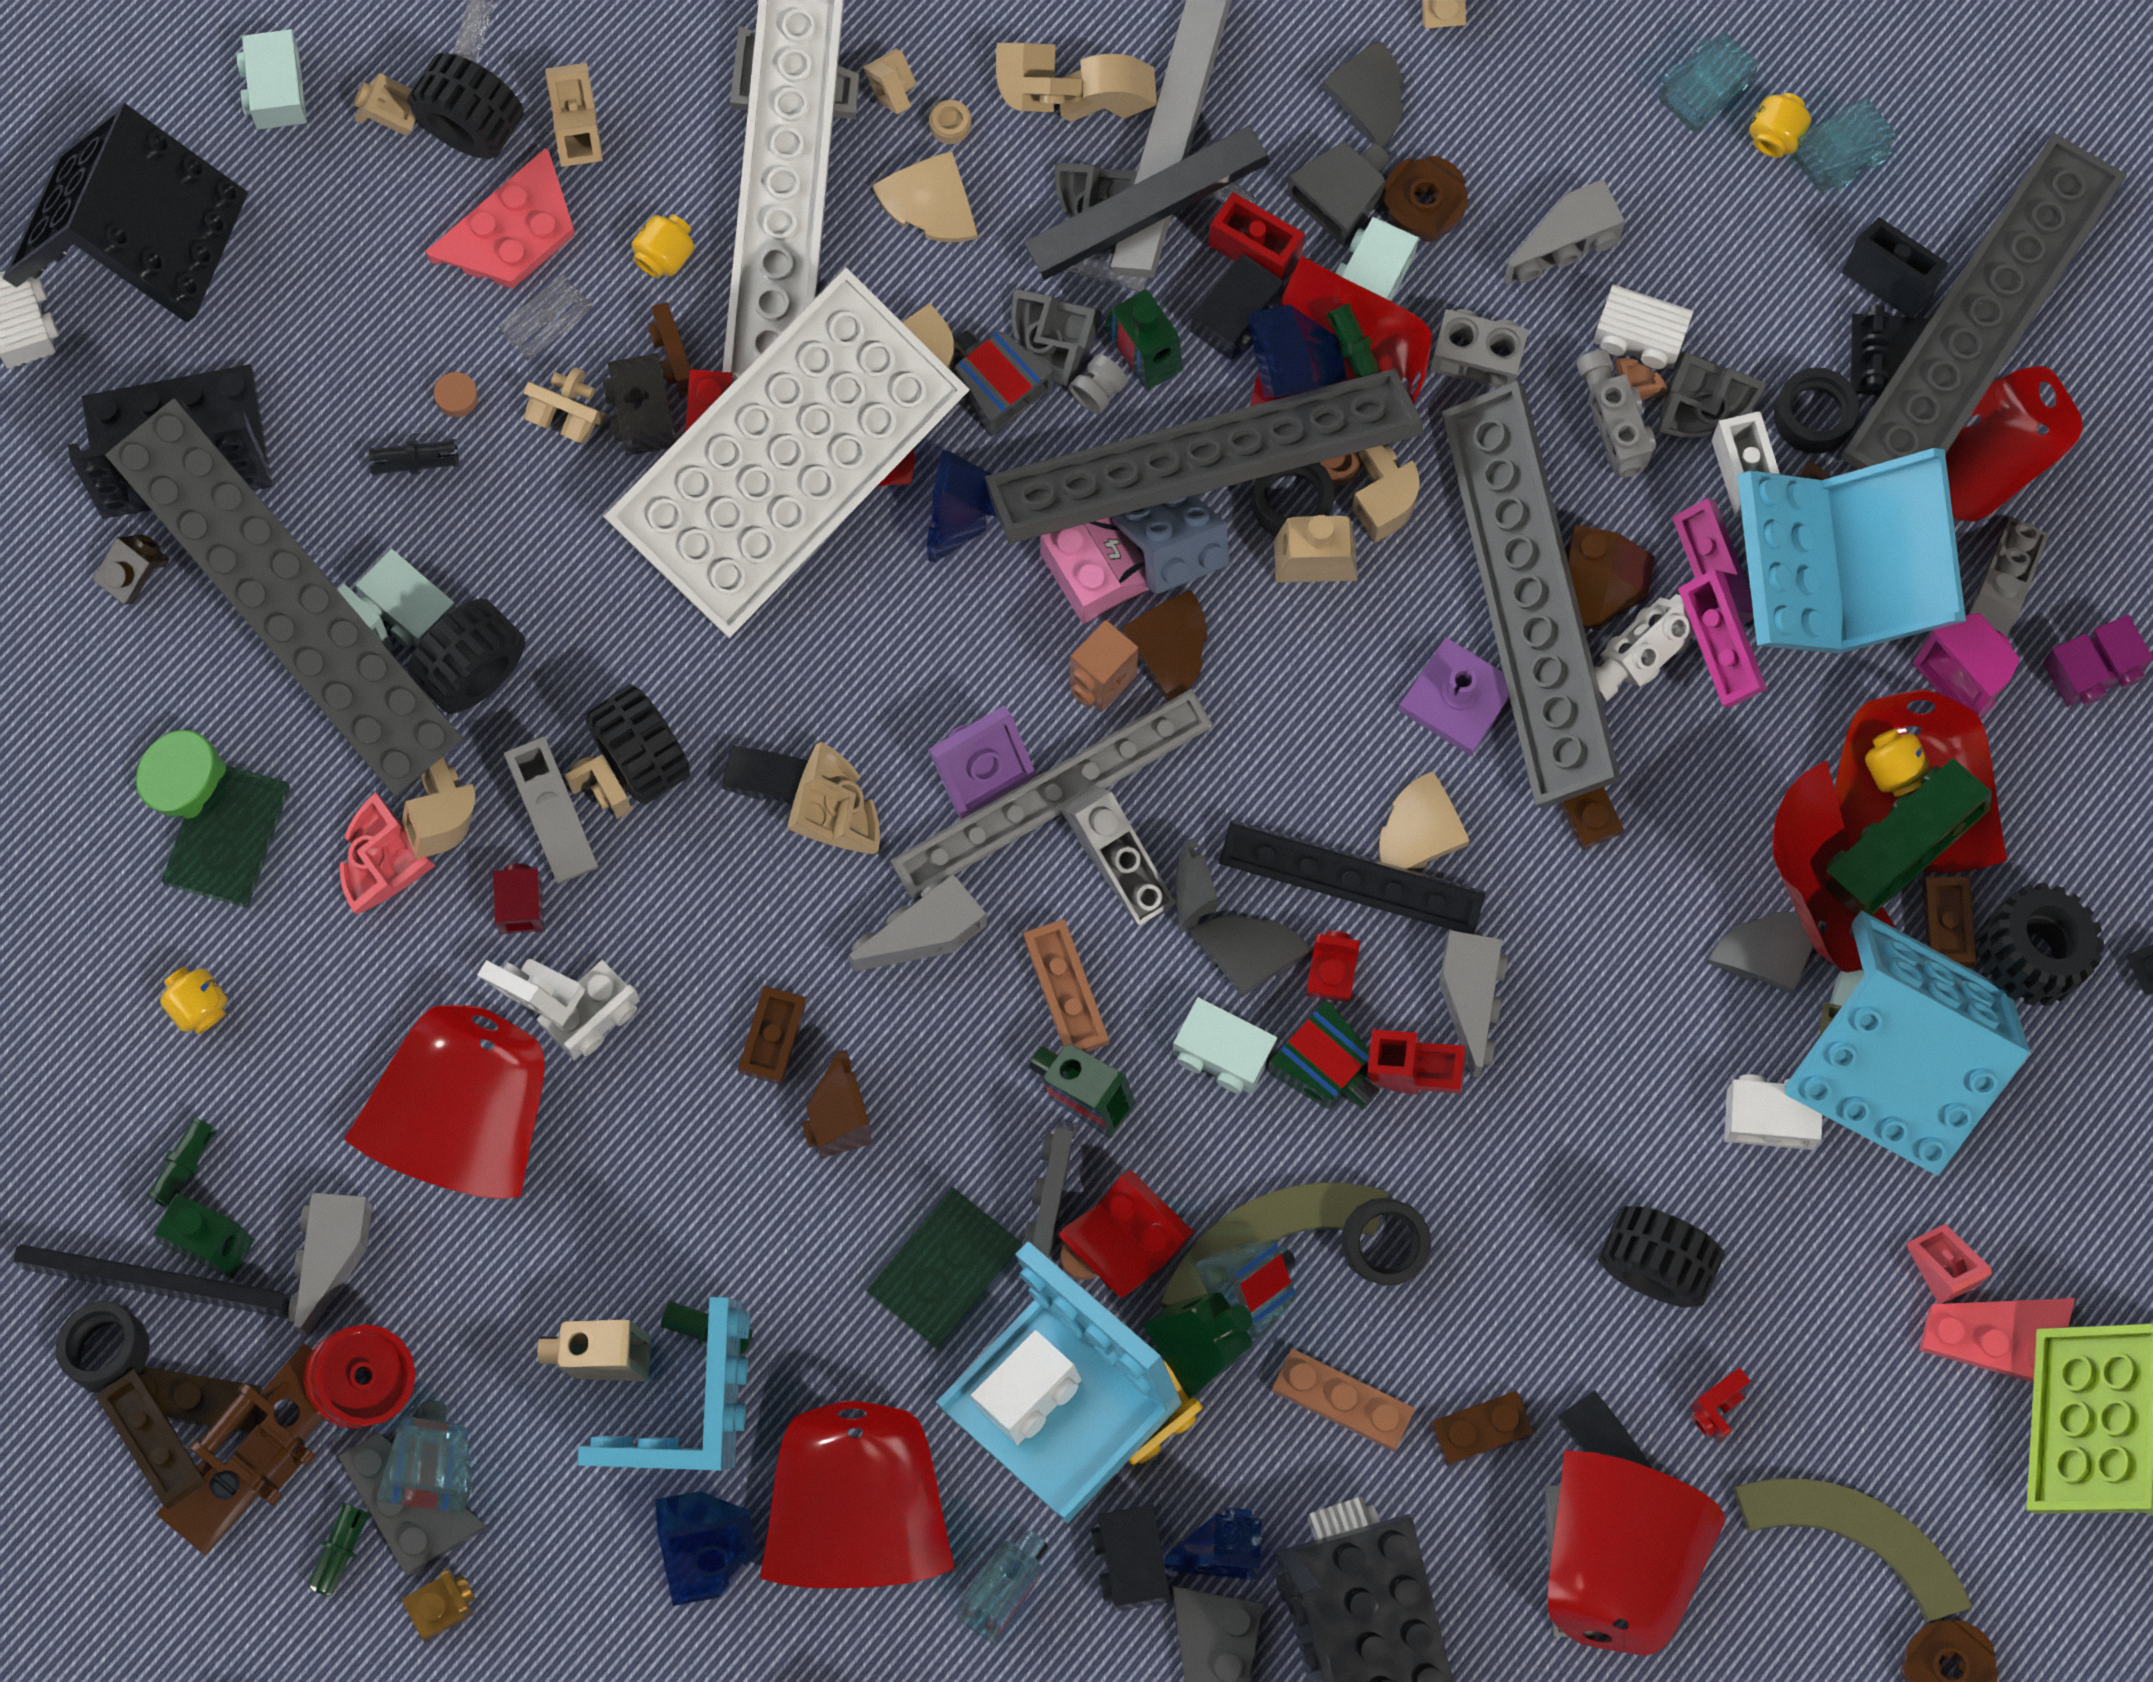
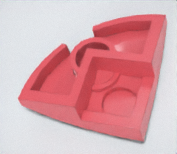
[340,792,436,914]

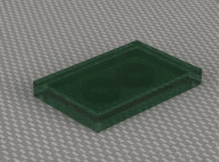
[162,766,290,908]
[866,1187,1023,1350]

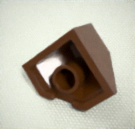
[1567,525,1655,630]
[801,1050,873,1159]

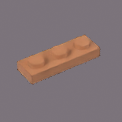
[1023,919,1109,1052]
[1271,1348,1415,1452]

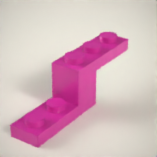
[1672,498,1767,708]

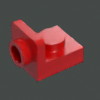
[1306,930,1360,1003]
[1690,1367,1751,1442]

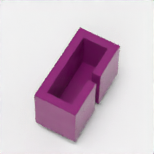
[2043,614,2153,707]

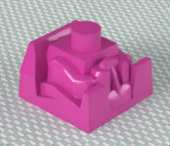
[1912,613,2020,718]

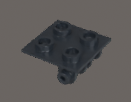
[1850,304,1931,395]

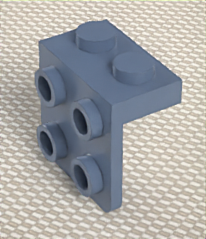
[1112,495,1230,594]

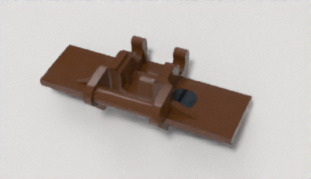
[156,1343,323,1556]

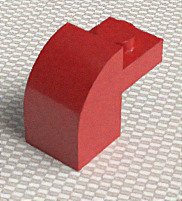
[1367,1029,1466,1095]

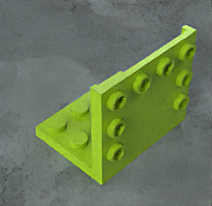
[2026,1324,2153,1516]

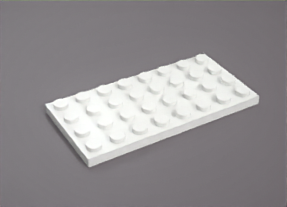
[603,267,970,638]

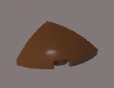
[1121,590,1207,702]

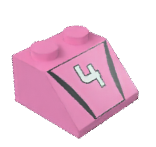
[1040,517,1149,624]

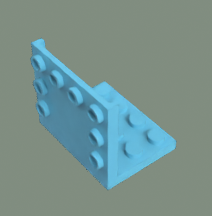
[1737,448,1966,654]
[1784,910,2030,1176]
[936,1241,1182,1524]
[577,1297,750,1471]

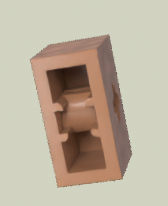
[1070,620,1139,713]

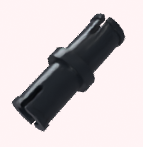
[369,439,459,476]

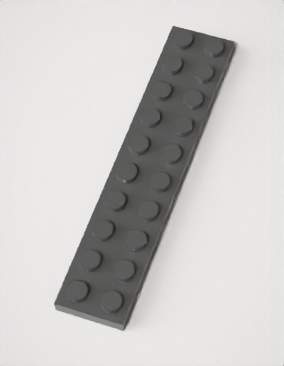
[1841,133,2127,469]
[984,368,1423,544]
[1442,380,1621,809]
[105,398,464,796]

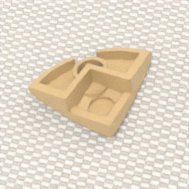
[872,151,978,242]
[787,742,880,854]
[1379,771,1470,871]

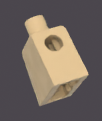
[1274,515,1357,583]
[537,1320,652,1382]

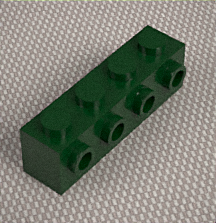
[1826,758,1992,917]

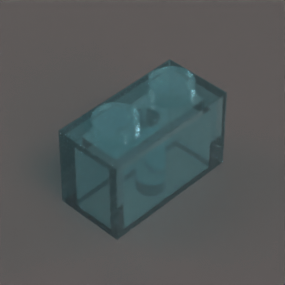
[1659,30,1759,133]
[1792,96,1896,194]

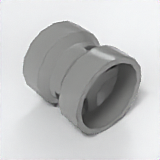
[1069,354,1128,414]

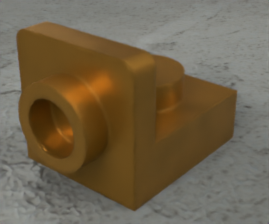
[401,1569,476,1642]

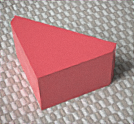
[1906,1224,1992,1304]

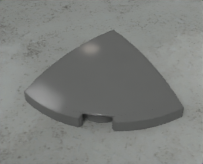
[1322,41,1404,148]
[1055,163,1138,250]
[1011,289,1102,387]
[1657,352,1767,438]
[1175,839,1218,932]
[1707,912,1823,994]
[1189,915,1313,997]

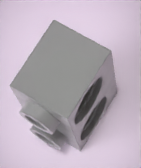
[1430,309,1529,388]

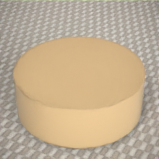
[929,100,971,144]

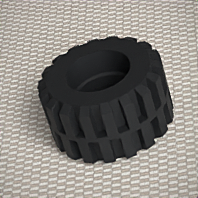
[407,53,524,159]
[408,598,526,714]
[585,684,690,805]
[1978,883,2104,1006]
[1598,1206,1725,1307]

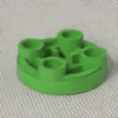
[136,730,226,819]

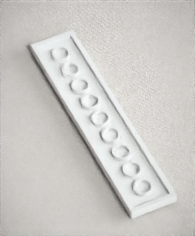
[722,0,844,377]

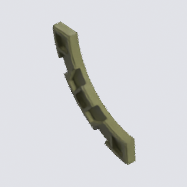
[1160,1183,1388,1308]
[1733,1478,1973,1623]

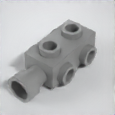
[1576,350,1656,478]

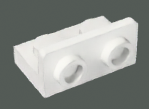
[477,959,585,1026]
[536,960,640,1061]

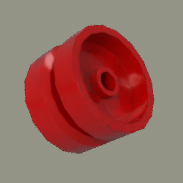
[303,1324,416,1429]

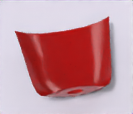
[1250,256,1432,406]
[1945,366,2083,522]
[1834,690,2007,873]
[1773,760,1895,973]
[344,1005,545,1199]
[760,1400,955,1589]
[1548,1450,1726,1656]

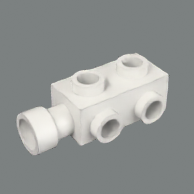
[1594,594,1695,704]

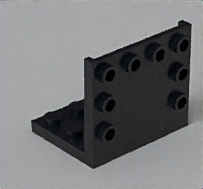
[3,103,248,323]
[68,364,273,519]
[1275,1514,1454,1682]

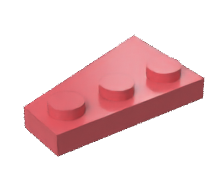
[1919,1298,2075,1383]

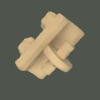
[523,367,608,444]

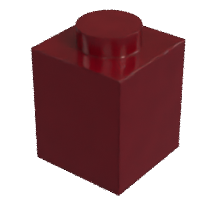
[493,863,544,934]

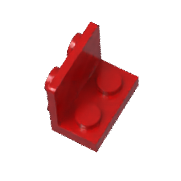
[1059,1169,1194,1298]

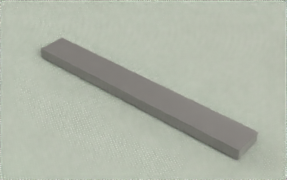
[1111,0,1232,278]
[889,689,1213,899]

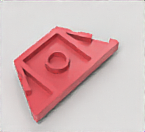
[425,148,575,289]

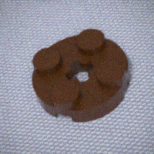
[1383,156,1468,242]
[1901,1620,1998,1682]

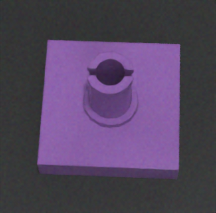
[1398,637,1510,756]
[928,705,1037,819]

